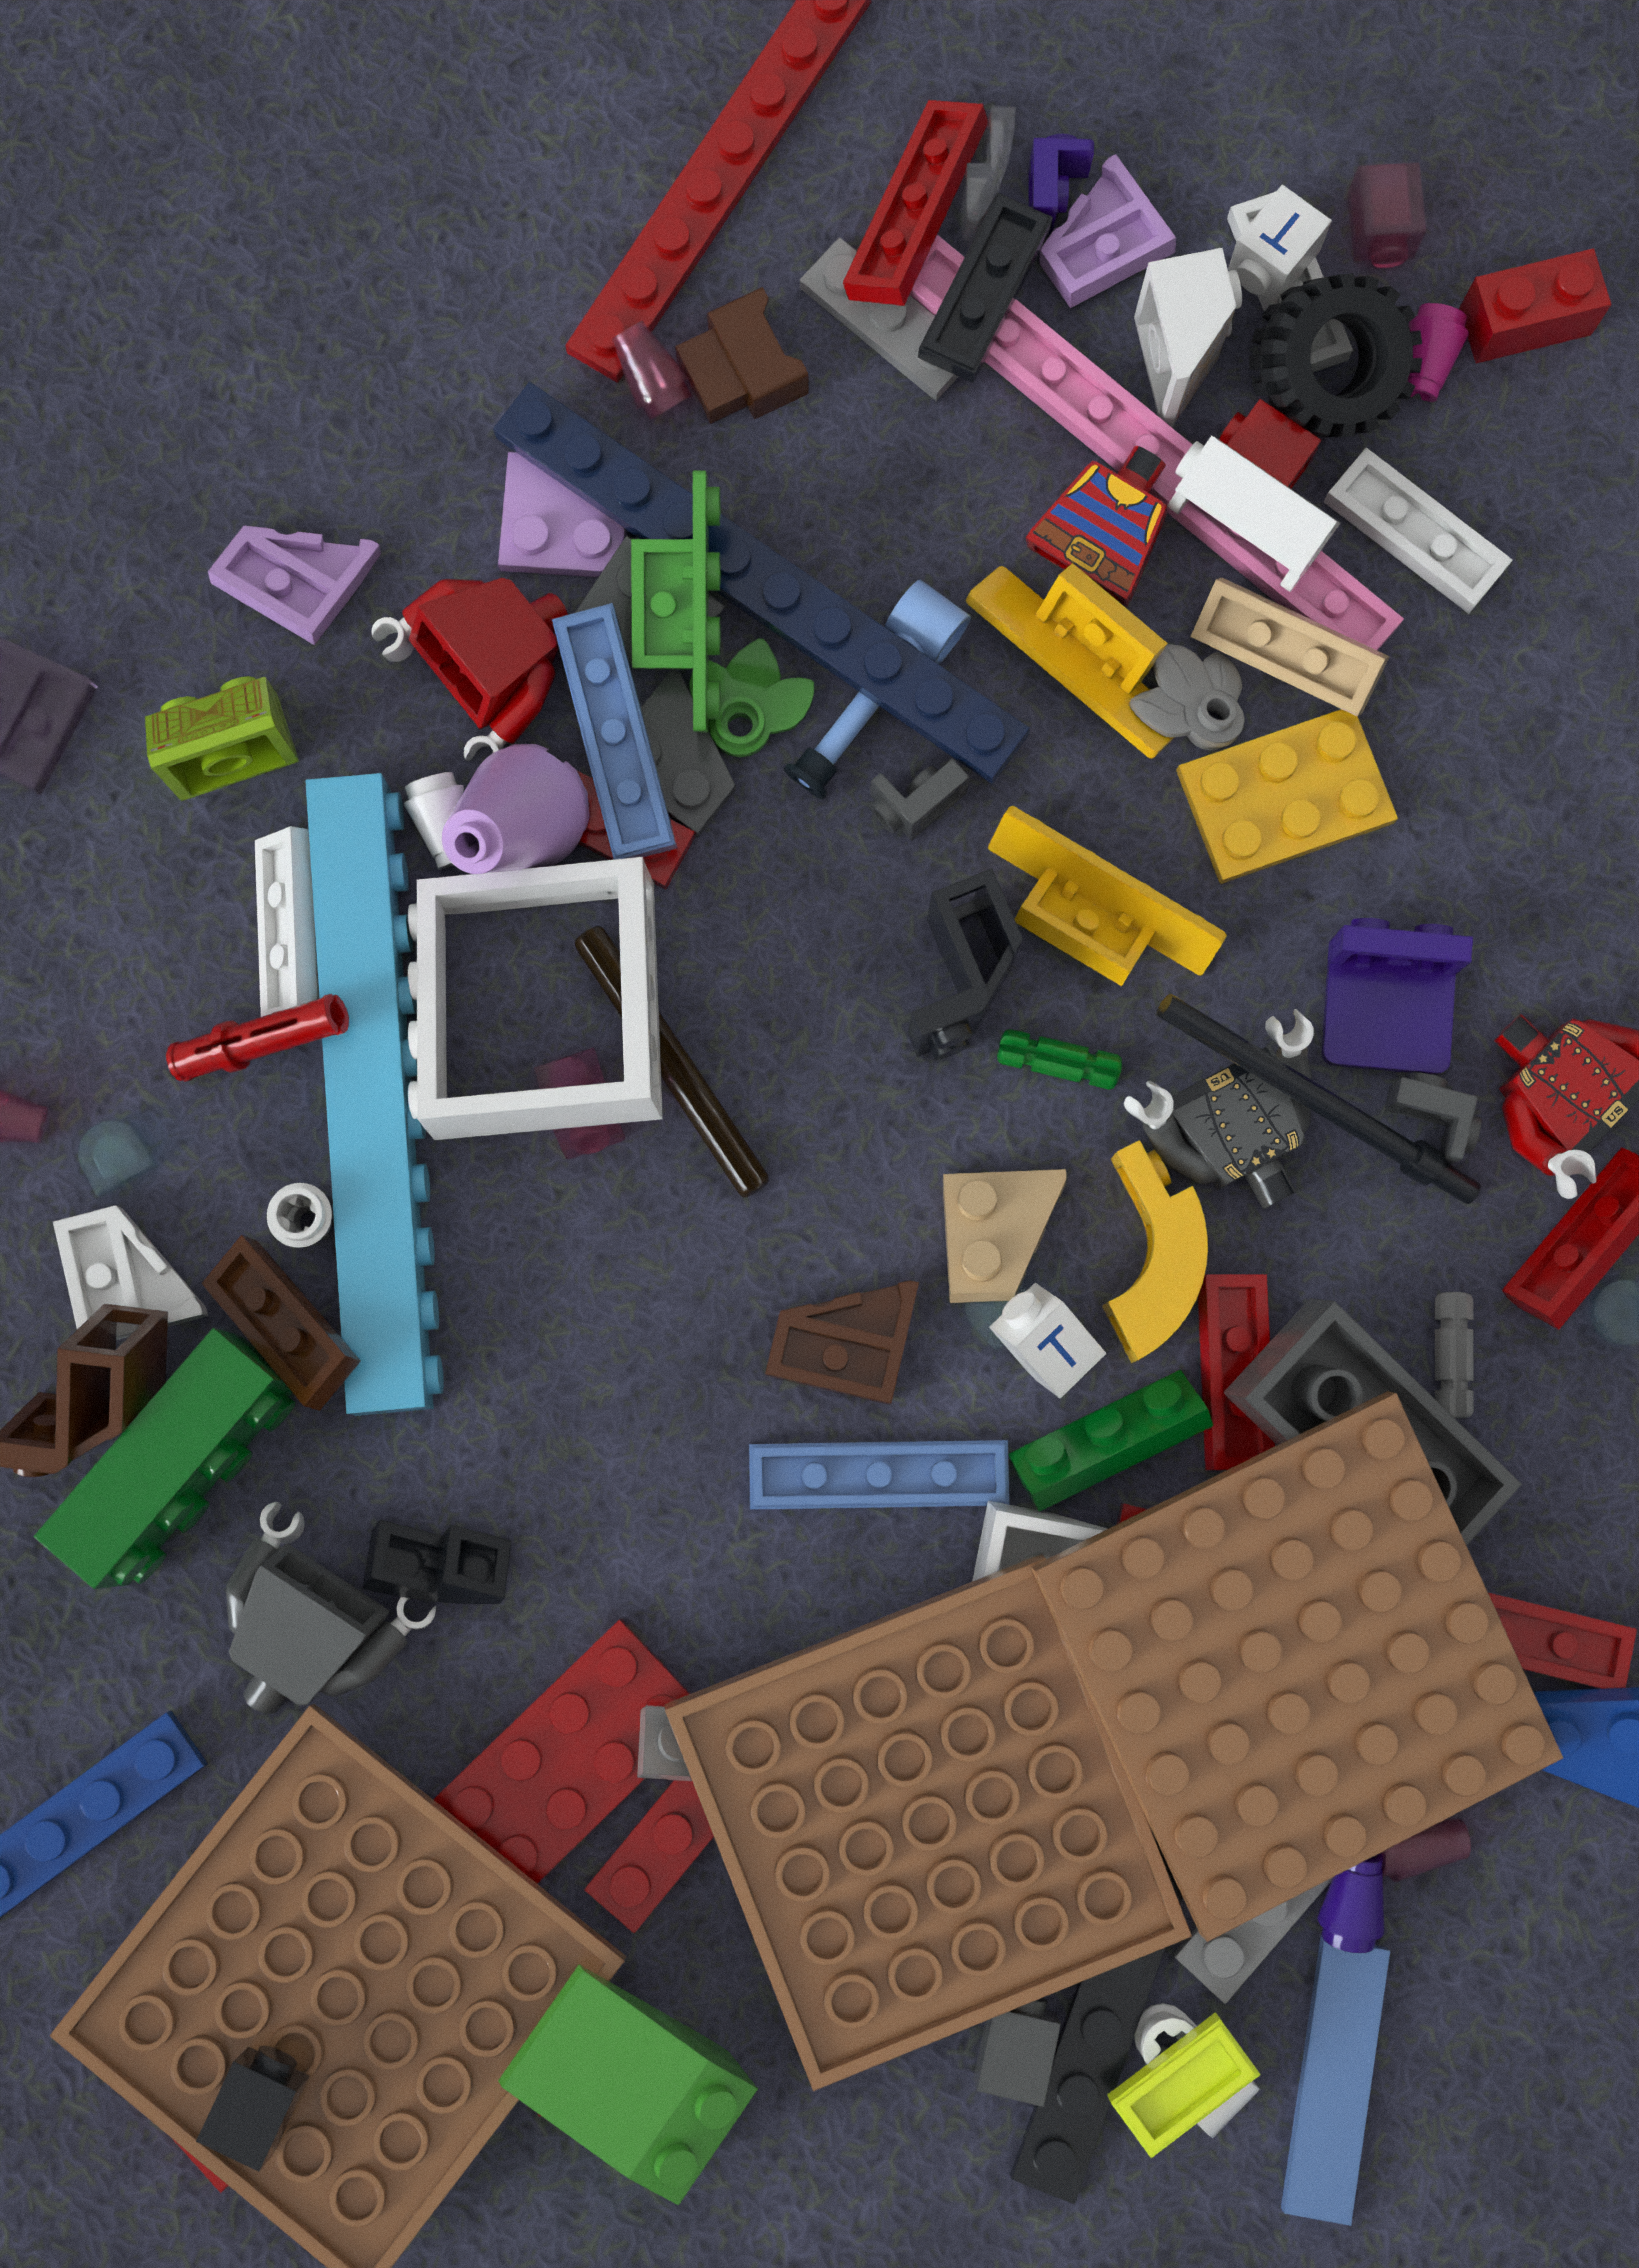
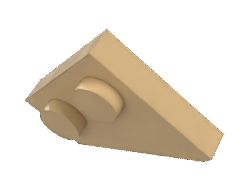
[943,1169,1067,1303]

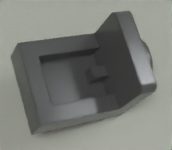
[1384,1072,1481,1165]

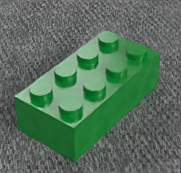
[33,1328,296,1589]

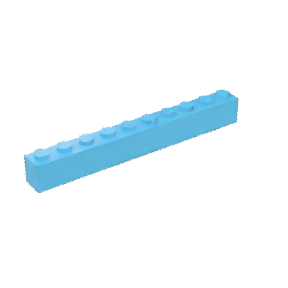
[305,773,444,1416]

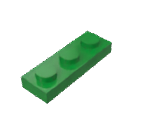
[1008,1369,1213,1512]

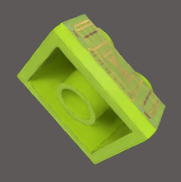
[145,676,300,801]

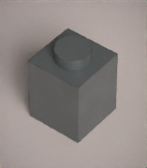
[973,1998,1061,2107]

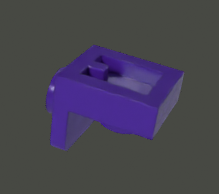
[1028,134,1094,234]

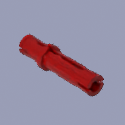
[166,994,349,1082]

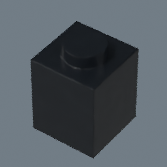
[196,2046,310,2172]

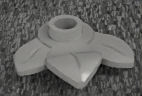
[1129,644,1245,750]

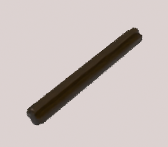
[575,926,769,1198]

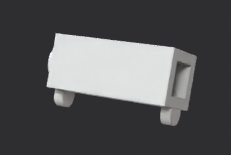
[1167,435,1340,592]

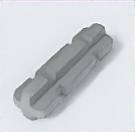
[1435,1292,1474,1419]

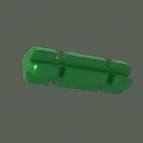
[997,1029,1122,1090]

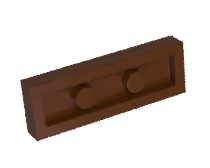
[201,1235,361,1411]

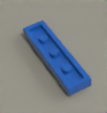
[0,1711,208,1918]

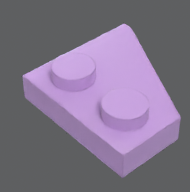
[1040,154,1176,308]
[498,452,626,577]
[208,526,381,645]

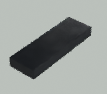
[918,192,1053,383]

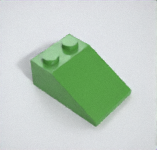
[498,1964,758,2205]

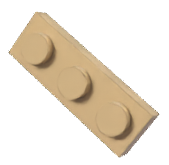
[1190,578,1390,717]

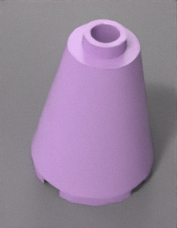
[442,744,590,874]

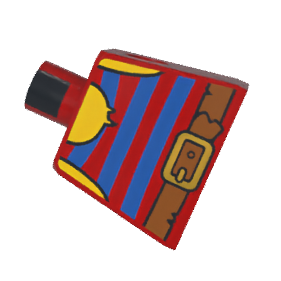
[1026,445,1167,608]

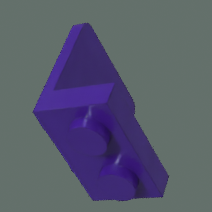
[1322,918,1473,1075]

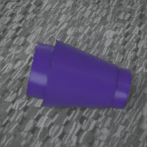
[1317,1853,1384,1953]

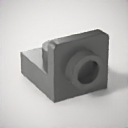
[869,758,969,841]

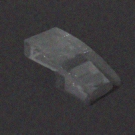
[961,106,1016,247]

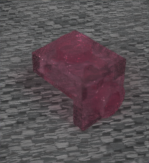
[534,1047,625,1160]

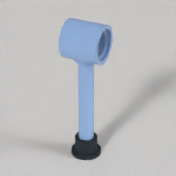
[784,580,971,800]

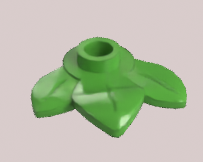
[690,638,814,757]

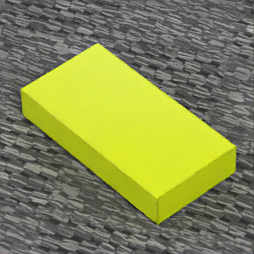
[1107,2012,1261,2158]

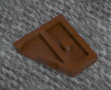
[765,1280,919,1405]

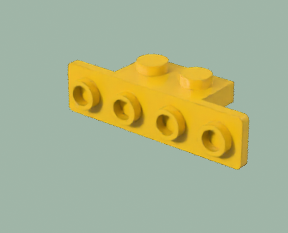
[966,563,1175,759]
[988,806,1227,986]

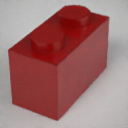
[1459,248,1612,363]

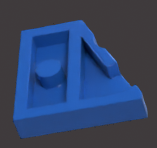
[1533,1687,1639,1808]

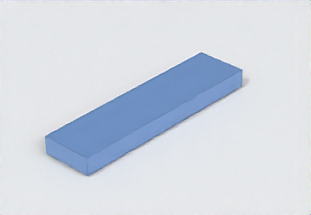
[552,603,677,860]
[749,1440,1009,1509]
[1281,1935,1390,2226]

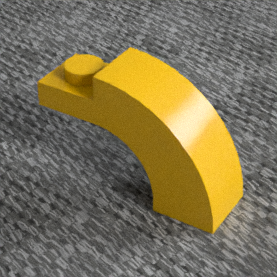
[1102,1140,1208,1363]

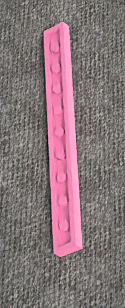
[910,235,1404,651]

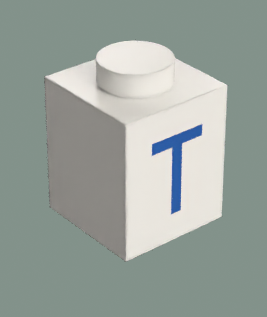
[1228,184,1332,304]
[989,1283,1107,1398]

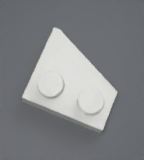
[53,1205,208,1340]

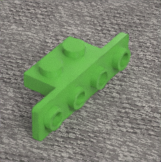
[631,470,721,733]

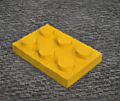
[1176,709,1398,884]

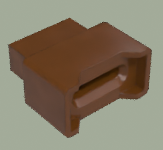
[675,287,809,424]

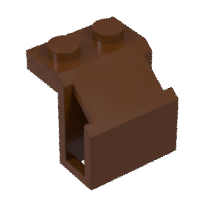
[0,1303,168,1477]

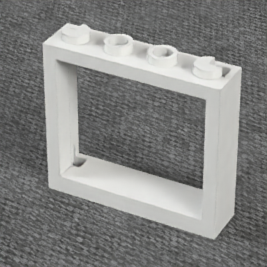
[408,857,662,1140]

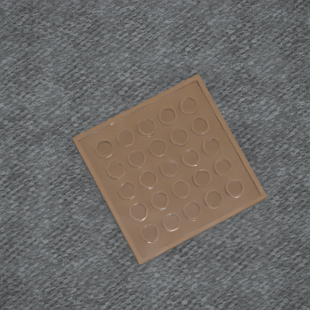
[1030,1391,1563,1942]
[665,1554,1192,2091]
[50,1704,627,2268]

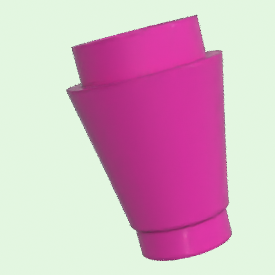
[1407,303,1469,402]

